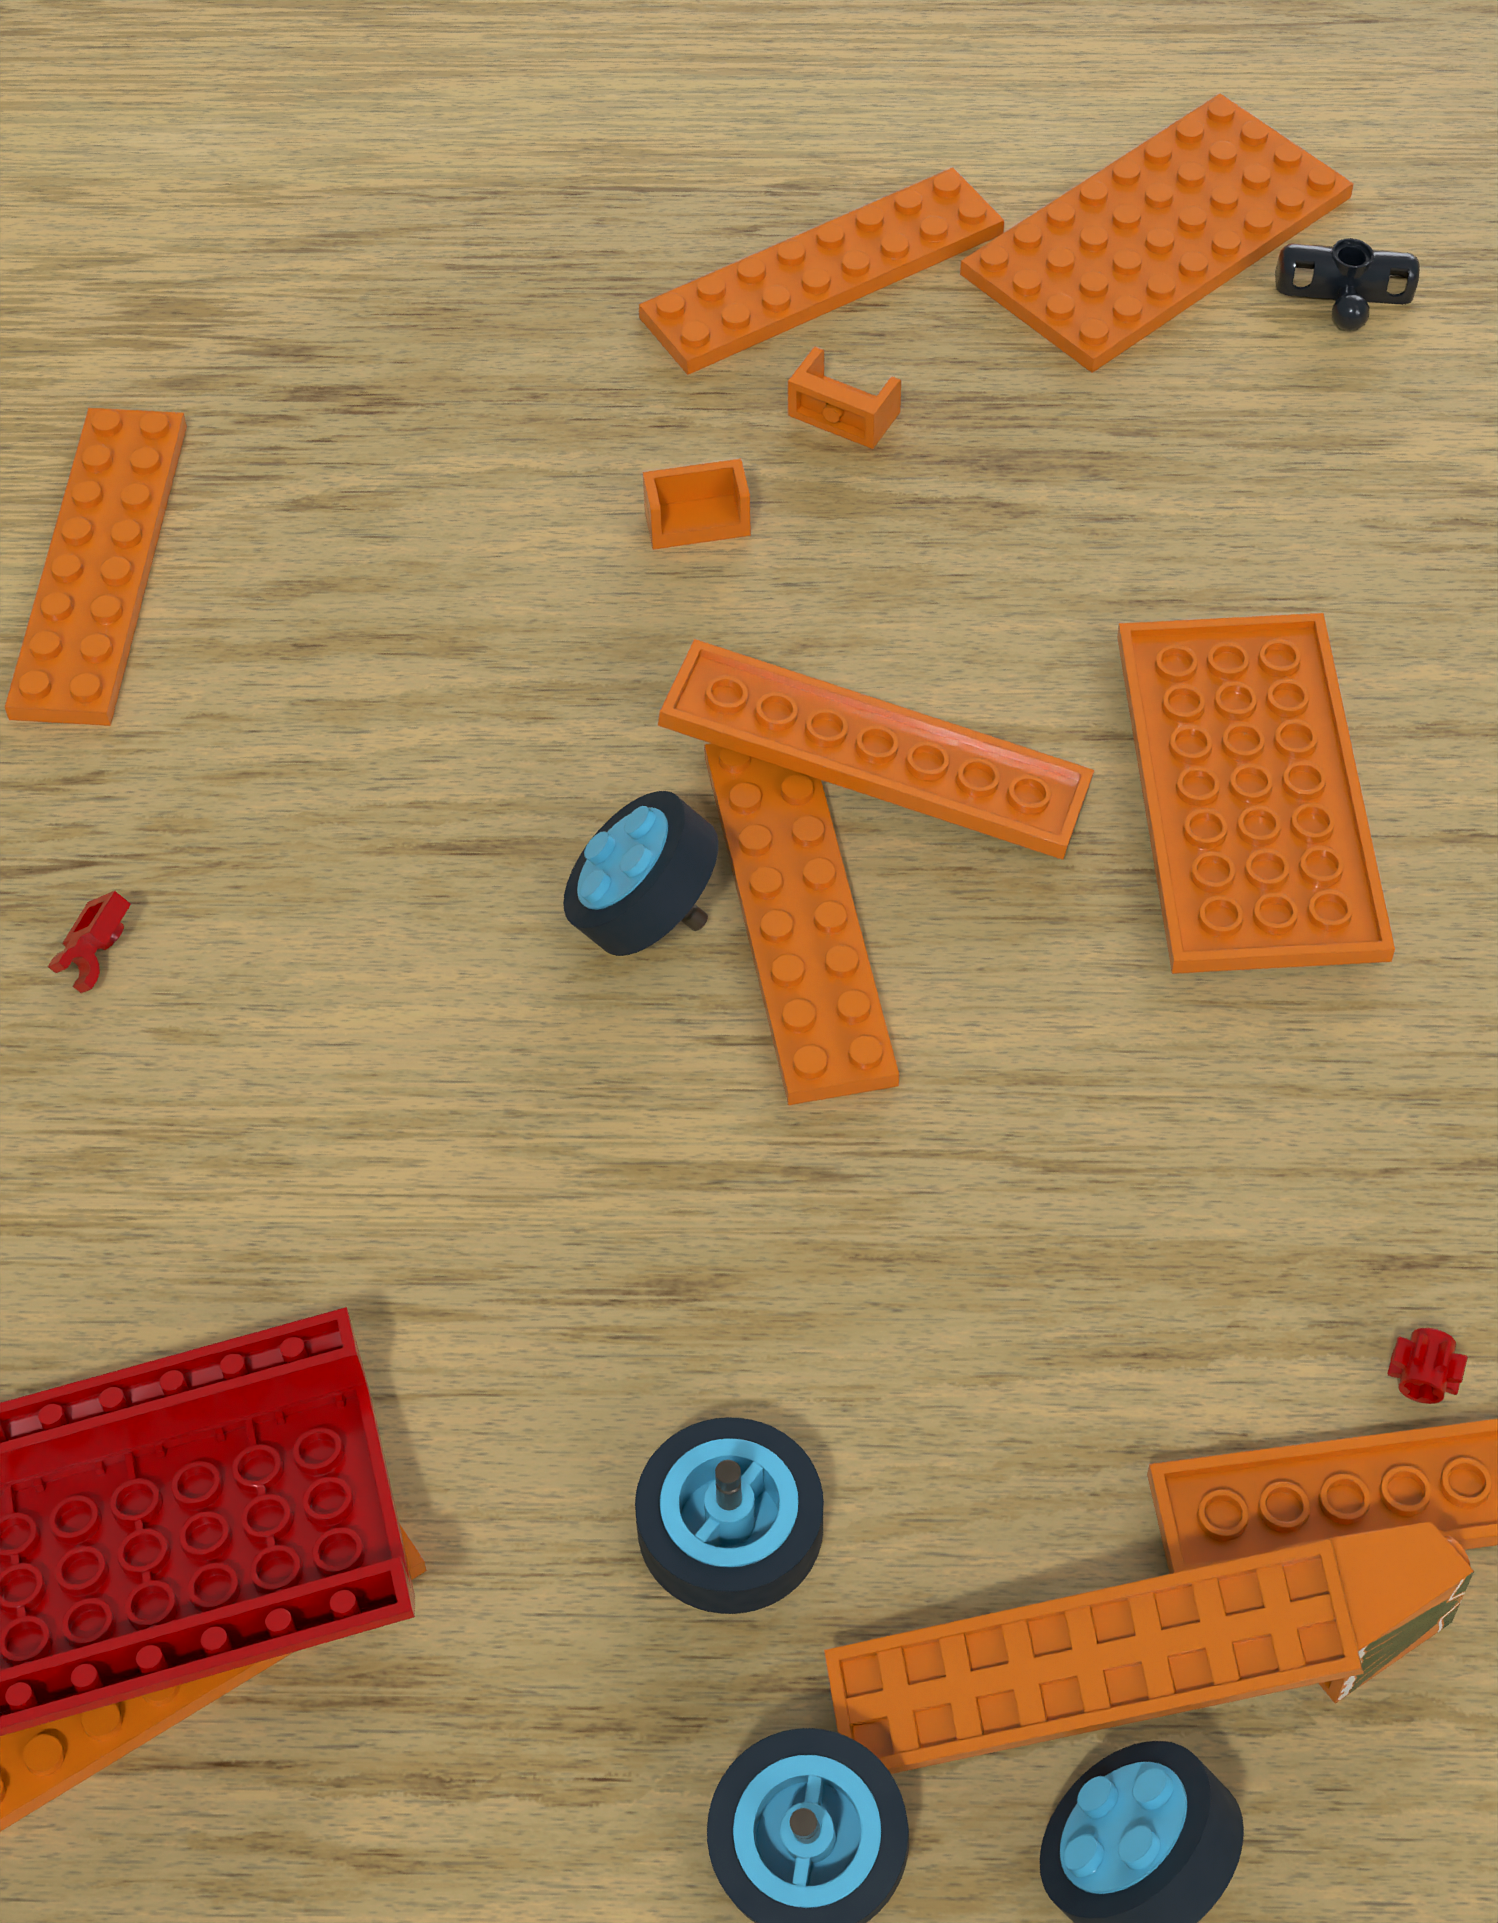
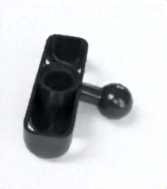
[1275,238,1420,331]

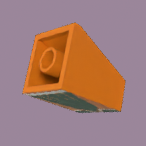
[1271,1521,1474,1704]

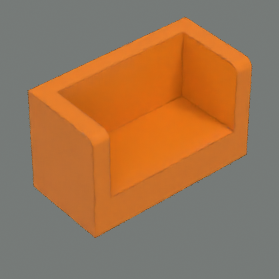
[788,346,901,449]
[642,458,751,550]

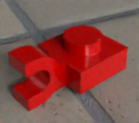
[48,891,131,993]

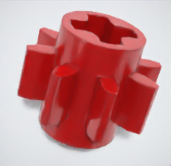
[1387,1328,1468,1404]

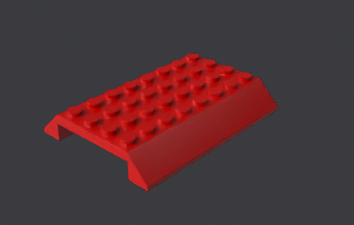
[0,1307,415,1736]

